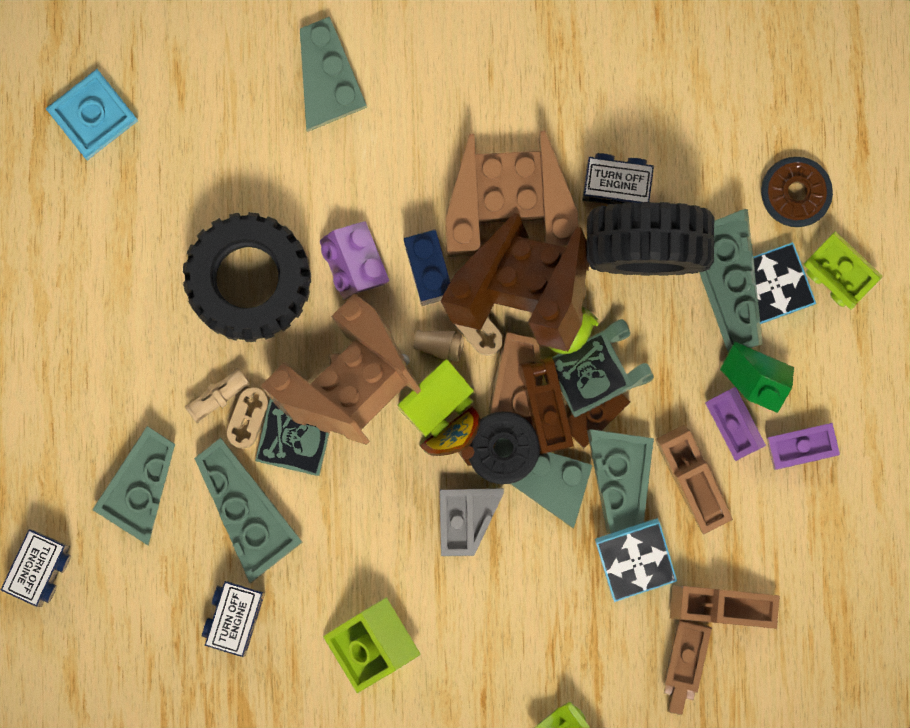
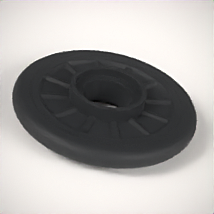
[469,411,540,484]

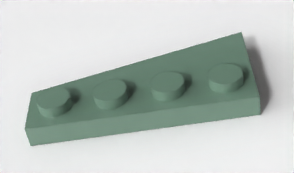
[699,209,763,352]
[194,438,303,583]

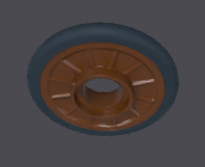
[761,157,833,227]

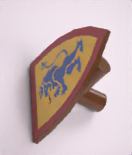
[420,406,481,466]

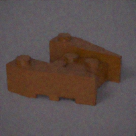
[441,213,589,352]

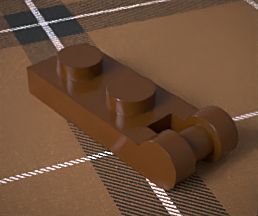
[519,356,574,454]

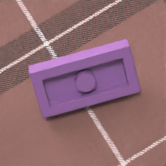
[705,387,766,461]
[766,423,840,470]

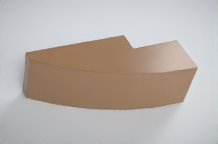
[655,425,733,535]
[670,585,780,629]

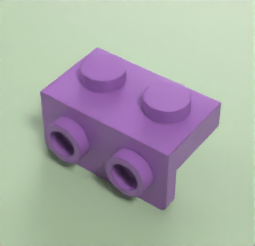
[320,221,389,300]

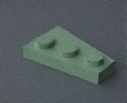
[300,17,367,132]
[92,426,175,546]
[587,429,654,533]
[494,438,592,529]

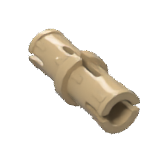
[185,368,250,423]

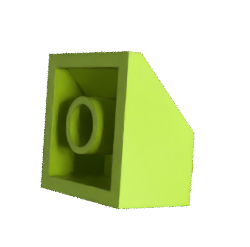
[398,359,474,438]
[323,597,421,693]

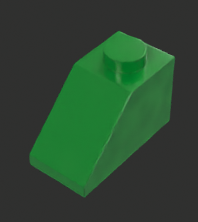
[720,341,794,413]

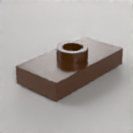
[568,394,631,449]

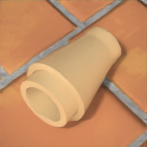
[413,330,464,362]

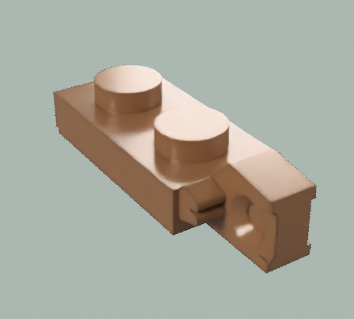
[664,619,712,715]

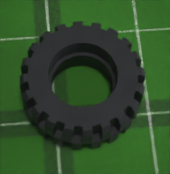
[587,202,714,276]
[183,212,311,342]

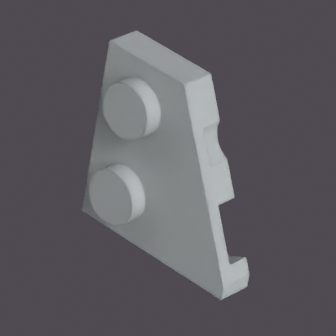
[440,488,504,556]

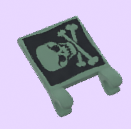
[552,319,654,417]
[255,398,330,476]

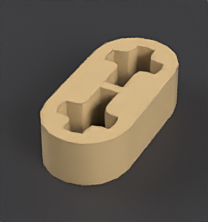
[454,317,503,356]
[227,387,269,449]

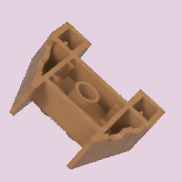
[446,131,579,257]
[261,293,421,445]

